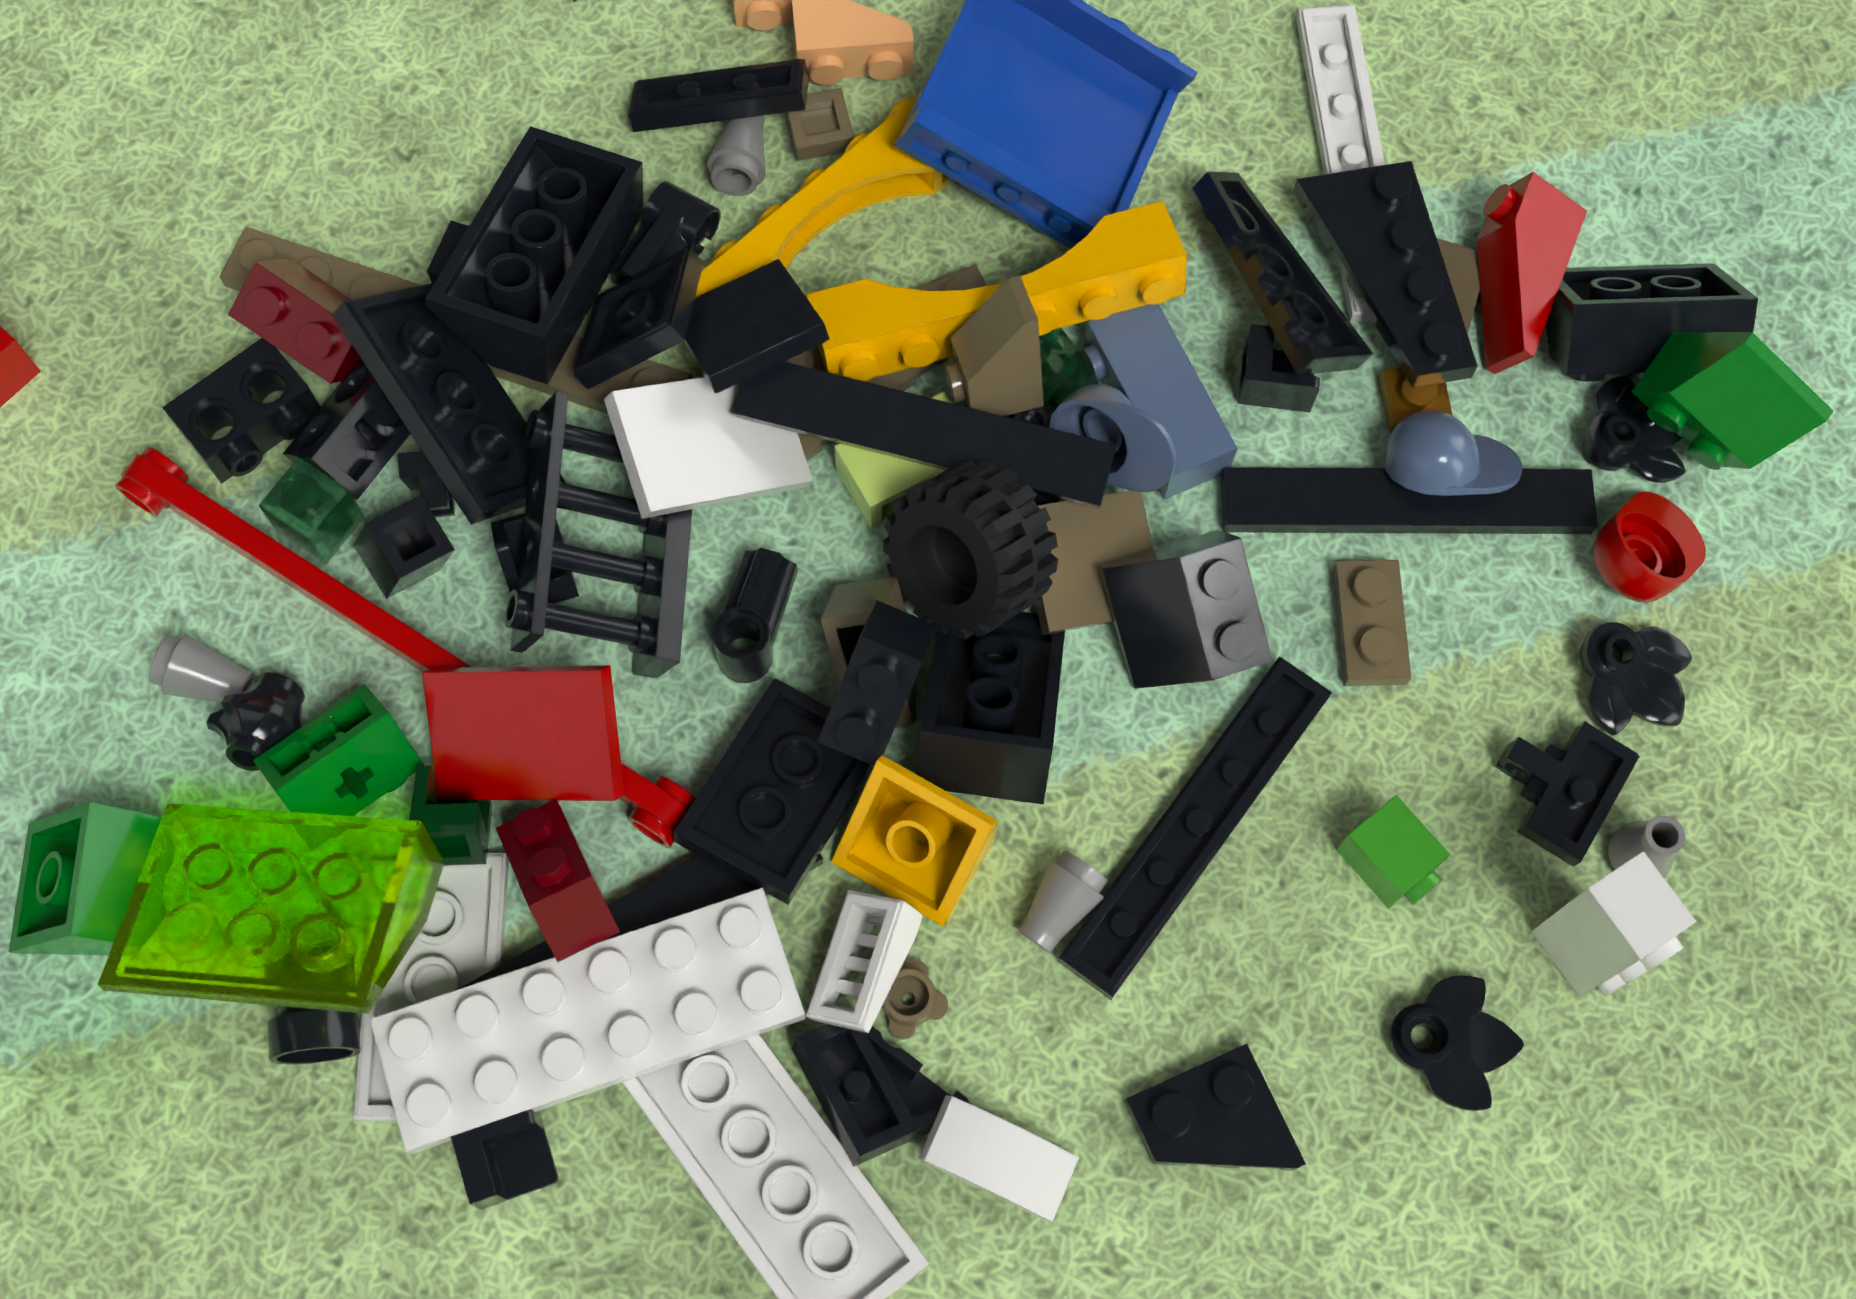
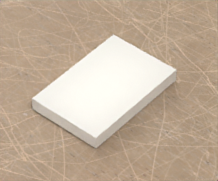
[604,377,813,519]

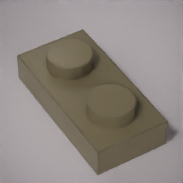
[1333,560,1411,686]

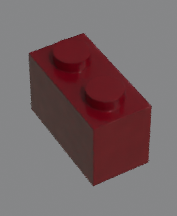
[228,258,362,384]
[496,799,620,962]

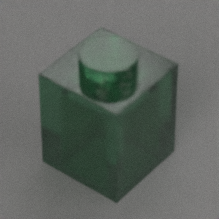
[258,457,365,565]

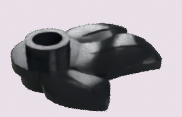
[1583,376,1686,483]
[1580,622,1692,736]
[1389,975,1524,1111]

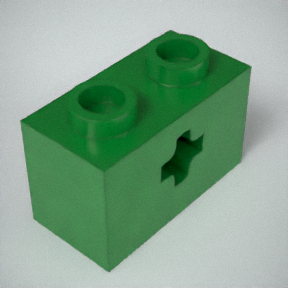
[253,684,425,844]

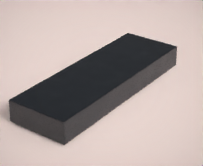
[628,59,809,132]

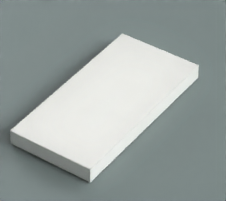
[354,853,509,1122]

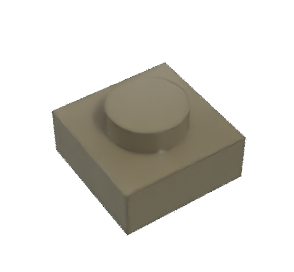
[786,88,854,161]

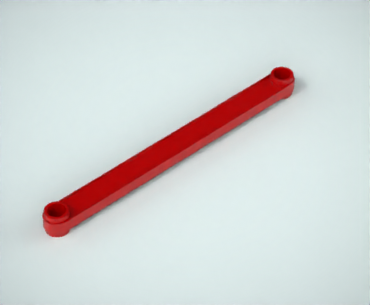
[115,447,696,848]

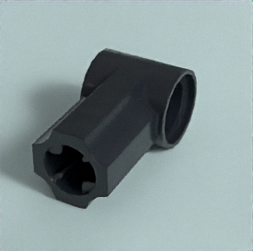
[609,181,721,284]
[712,548,798,684]

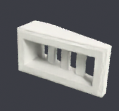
[806,890,923,1033]

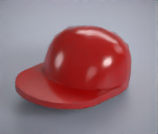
[1592,492,1706,603]

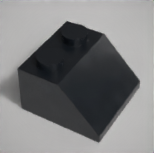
[1099,530,1273,689]

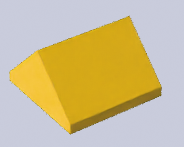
[831,755,998,927]

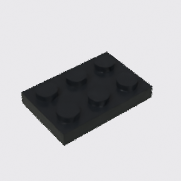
[674,678,874,905]

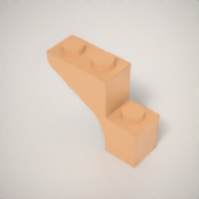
[733,0,914,85]

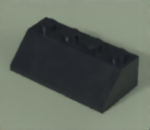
[425,126,644,385]

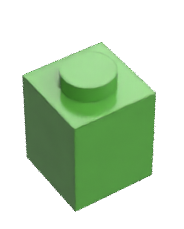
[1336,795,1451,909]

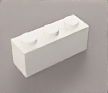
[1531,851,1697,997]

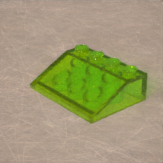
[98,803,444,1014]

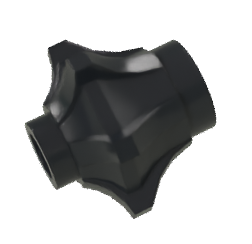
[206,672,305,771]

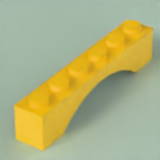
[681,93,952,348]
[806,201,1187,382]

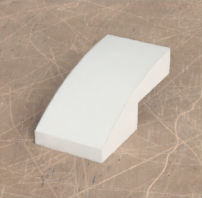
[918,1095,1079,1222]

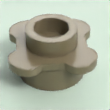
[881,960,948,1040]

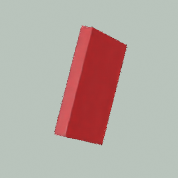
[422,665,625,801]

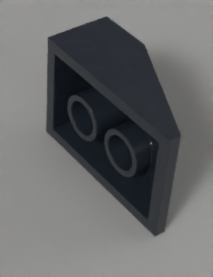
[915,612,1065,805]

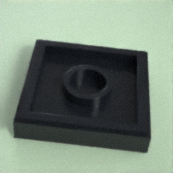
[574,247,704,390]
[683,259,830,394]

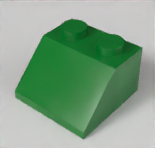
[1632,332,1833,470]
[9,802,167,956]

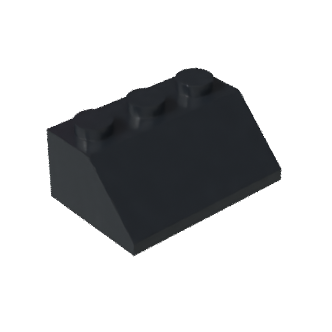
[1546,263,1758,382]

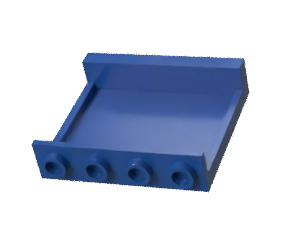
[894,0,1197,249]

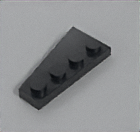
[1293,161,1478,388]
[1192,172,1373,375]

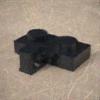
[1495,721,1640,867]

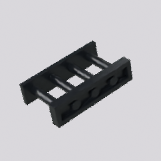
[505,391,692,678]

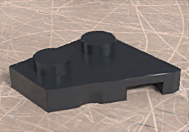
[791,1024,970,1167]
[1124,1044,1306,1171]

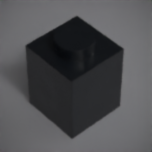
[353,495,455,599]

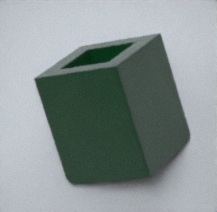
[408,766,492,867]

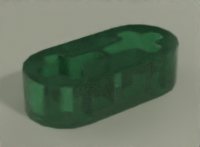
[1039,328,1099,409]

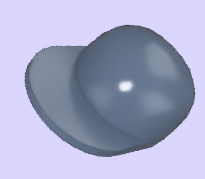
[1049,384,1177,492]
[1385,410,1523,496]

